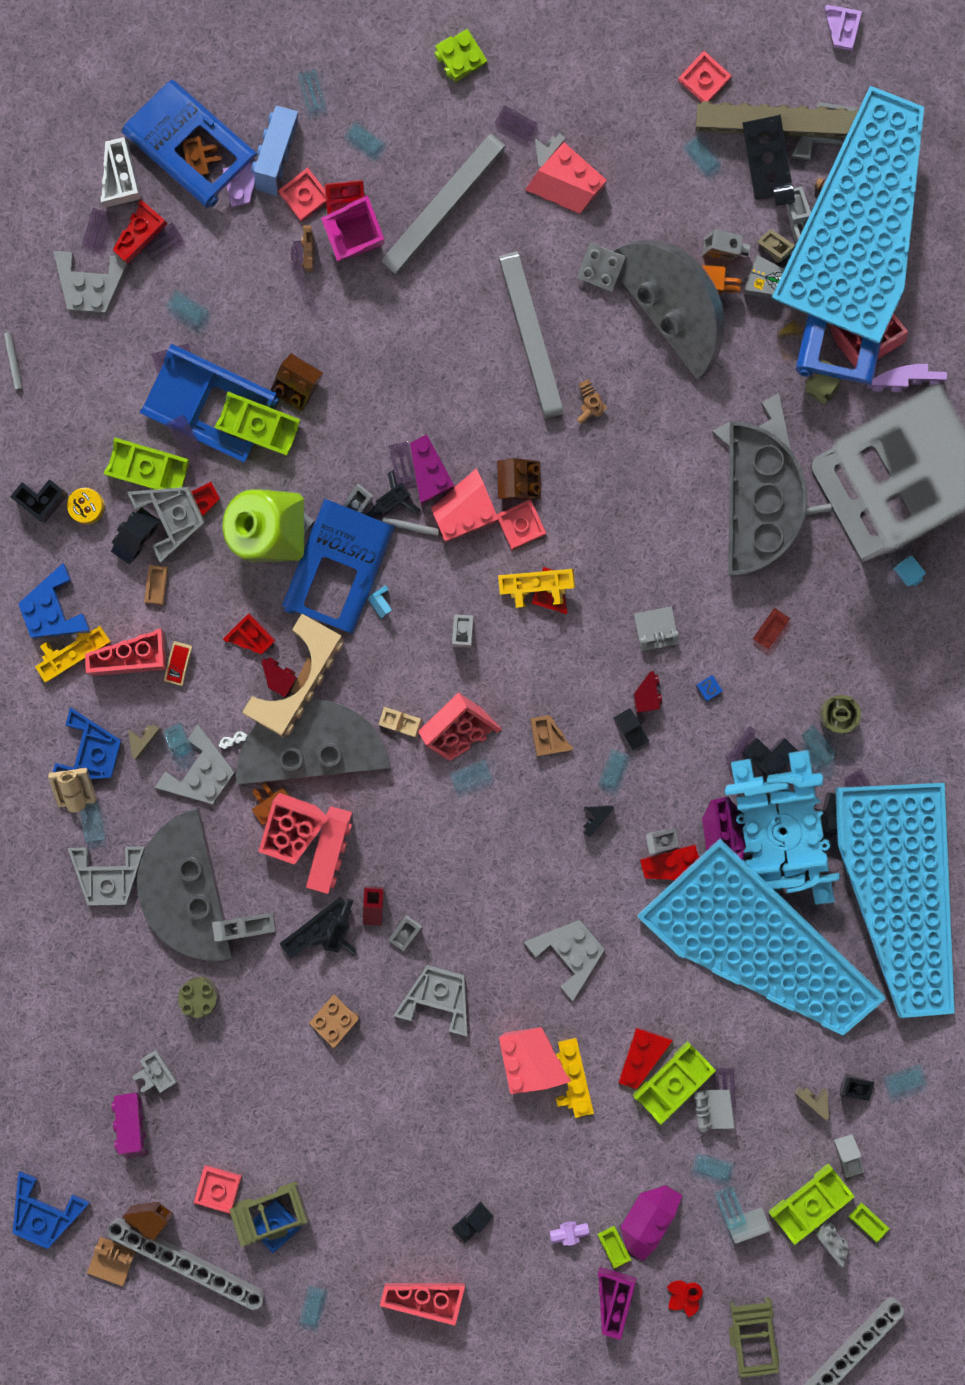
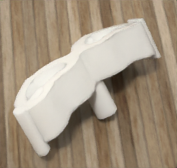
[219,732,248,749]

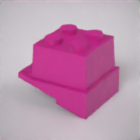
[321,196,385,262]

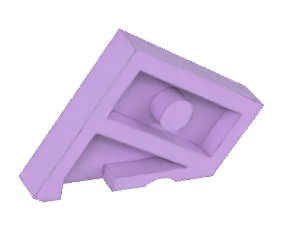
[825,5,862,51]
[223,161,257,207]

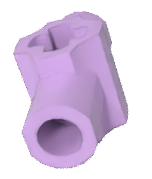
[549,1221,590,1245]

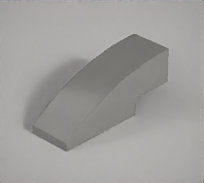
[786,187,811,244]
[212,913,275,941]

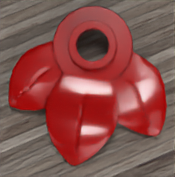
[667,1280,703,1317]

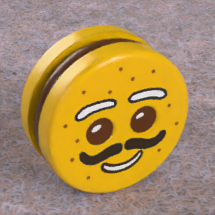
[67,488,105,525]

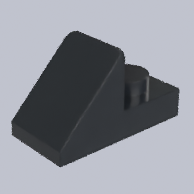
[613,708,649,751]
[583,805,614,837]
[840,1073,875,1101]
[452,1201,493,1243]

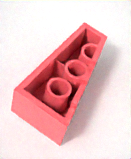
[85,628,167,676]
[306,806,352,894]
[380,1283,465,1325]

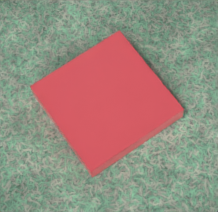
[678,51,732,102]
[278,168,326,222]
[497,499,546,550]
[194,1165,242,1214]

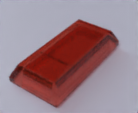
[753,608,790,650]

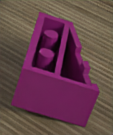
[410,434,454,505]
[111,1093,148,1158]
[598,1267,637,1340]

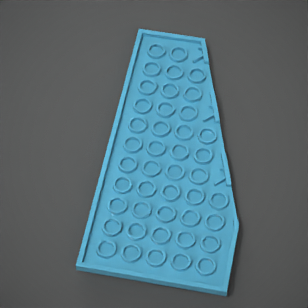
[772,86,924,344]
[836,783,955,1018]
[638,839,885,1035]

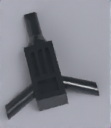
[364,470,420,518]
[309,899,356,956]

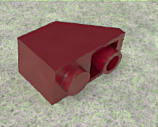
[261,657,298,698]
[633,671,662,712]
[363,886,384,926]

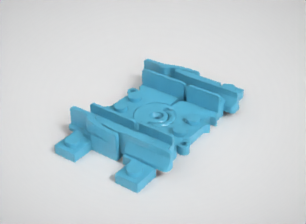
[725,750,840,905]

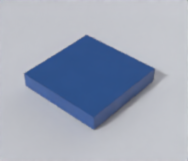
[253,1198,302,1253]

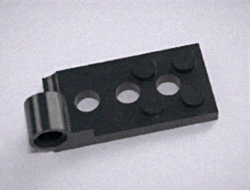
[742,114,795,206]

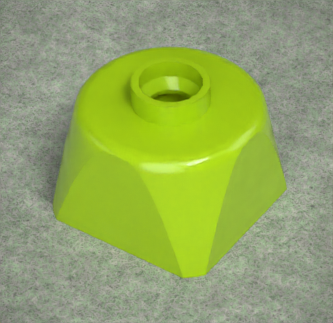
[222,490,304,563]

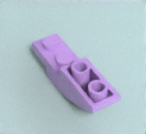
[866,364,947,392]

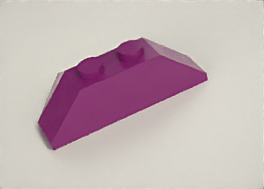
[702,796,746,860]
[620,1185,682,1261]

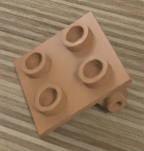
[309,994,359,1049]
[87,1236,136,1286]

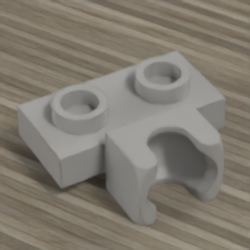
[133,1049,177,1093]

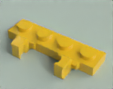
[498,569,576,608]
[35,626,111,683]
[556,1038,594,1118]

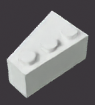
[101,137,142,208]

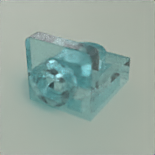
[163,723,193,757]

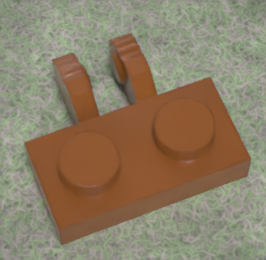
[182,136,222,177]
[252,781,289,825]

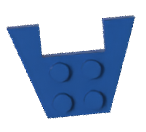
[18,563,91,639]
[53,707,122,779]
[12,1171,90,1249]

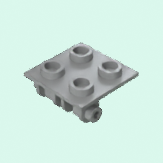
[577,242,626,292]
[634,606,679,651]
[694,1090,735,1132]
[814,1220,849,1267]

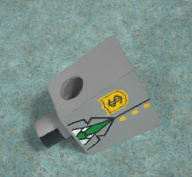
[702,229,750,260]
[743,255,784,298]

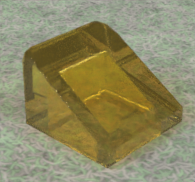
[777,321,803,338]

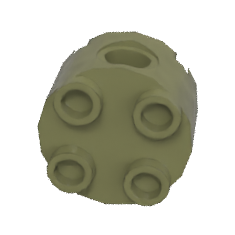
[804,360,844,405]
[819,695,861,733]
[178,977,219,1018]

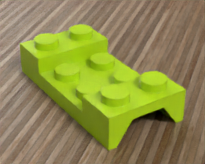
[215,392,301,456]
[104,437,190,489]
[633,1041,716,1125]
[769,1163,855,1245]

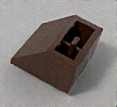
[270,353,323,411]
[497,458,541,500]
[122,1202,173,1241]

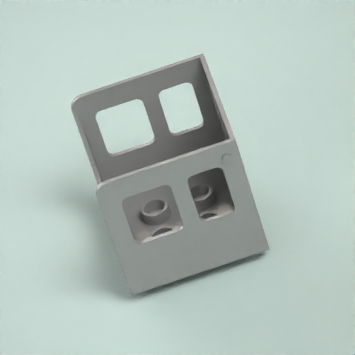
[811,385,965,562]

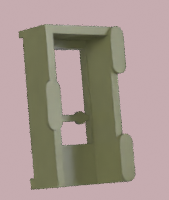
[229,1182,310,1247]
[729,1297,780,1377]

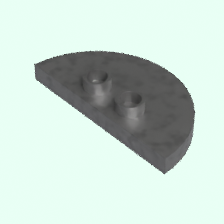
[613,239,725,379]
[728,422,807,577]
[236,699,390,784]
[137,808,233,961]

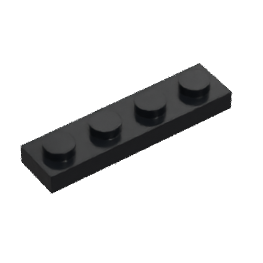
[279,896,352,959]

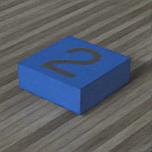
[696,675,723,701]

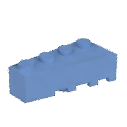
[251,106,298,196]

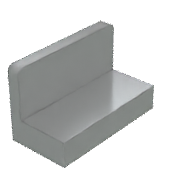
[726,1207,771,1243]

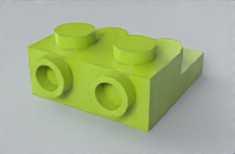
[434,28,487,82]

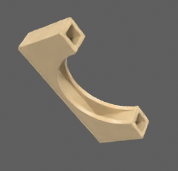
[242,614,344,738]

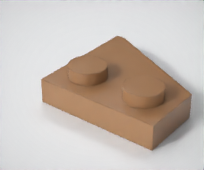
[301,225,314,272]
[530,715,573,756]

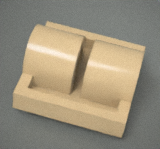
[48,768,97,812]

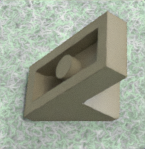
[757,229,795,264]
[129,724,161,759]
[795,1086,829,1121]

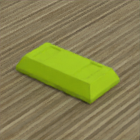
[849,1202,890,1243]
[597,1225,632,1269]

